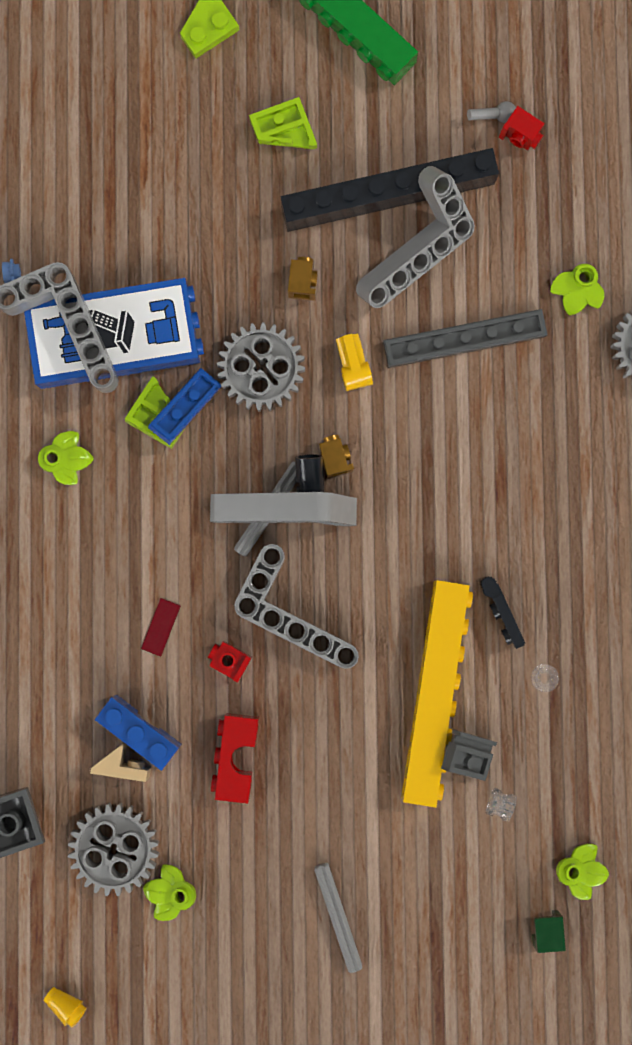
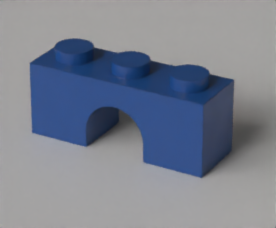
[95,695,182,771]

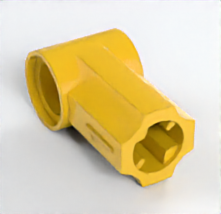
[336,334,373,391]

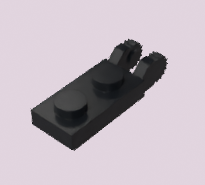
[480,576,525,649]

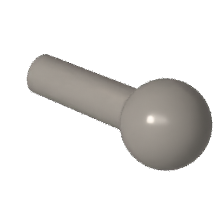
[467,101,516,123]

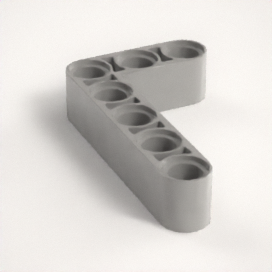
[356,166,475,308]
[0,262,119,393]
[210,492,357,526]
[234,544,359,669]

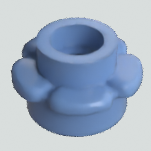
[2,259,21,283]

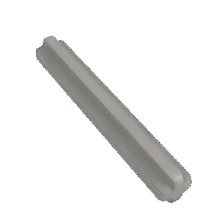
[234,461,296,556]
[314,863,362,973]

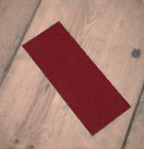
[141,598,181,657]

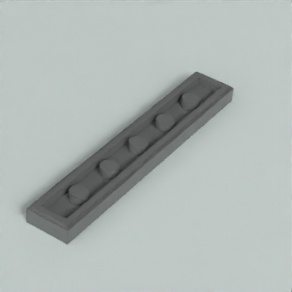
[383,309,548,368]

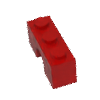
[211,713,259,804]

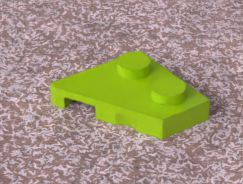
[180,0,239,59]
[249,97,317,149]
[125,376,185,449]

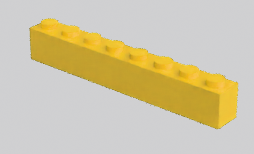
[401,580,473,808]

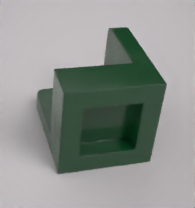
[532,910,566,953]

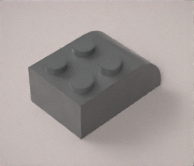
[0,787,45,858]

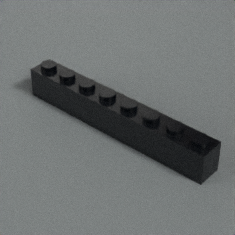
[280,148,499,232]

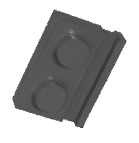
[441,729,497,781]

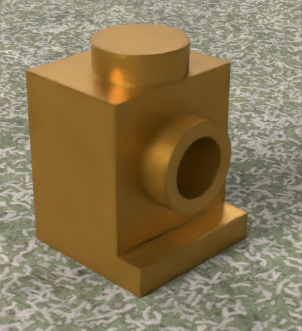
[288,257,318,301]
[319,434,354,478]

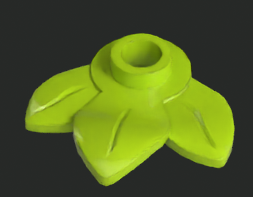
[550,264,604,316]
[38,431,94,485]
[556,844,609,900]
[143,864,196,921]

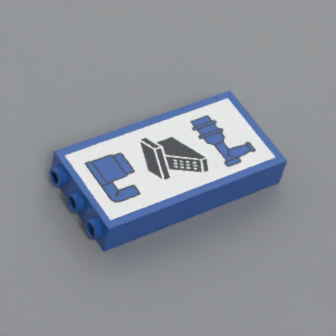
[24,278,204,389]

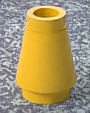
[43,987,87,1028]

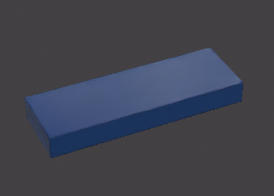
[148,368,221,445]

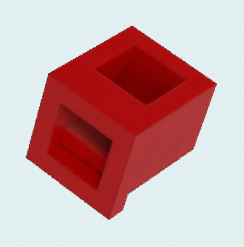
[499,106,545,151]
[208,641,252,683]

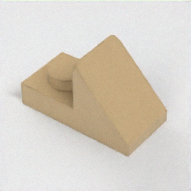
[90,743,151,782]

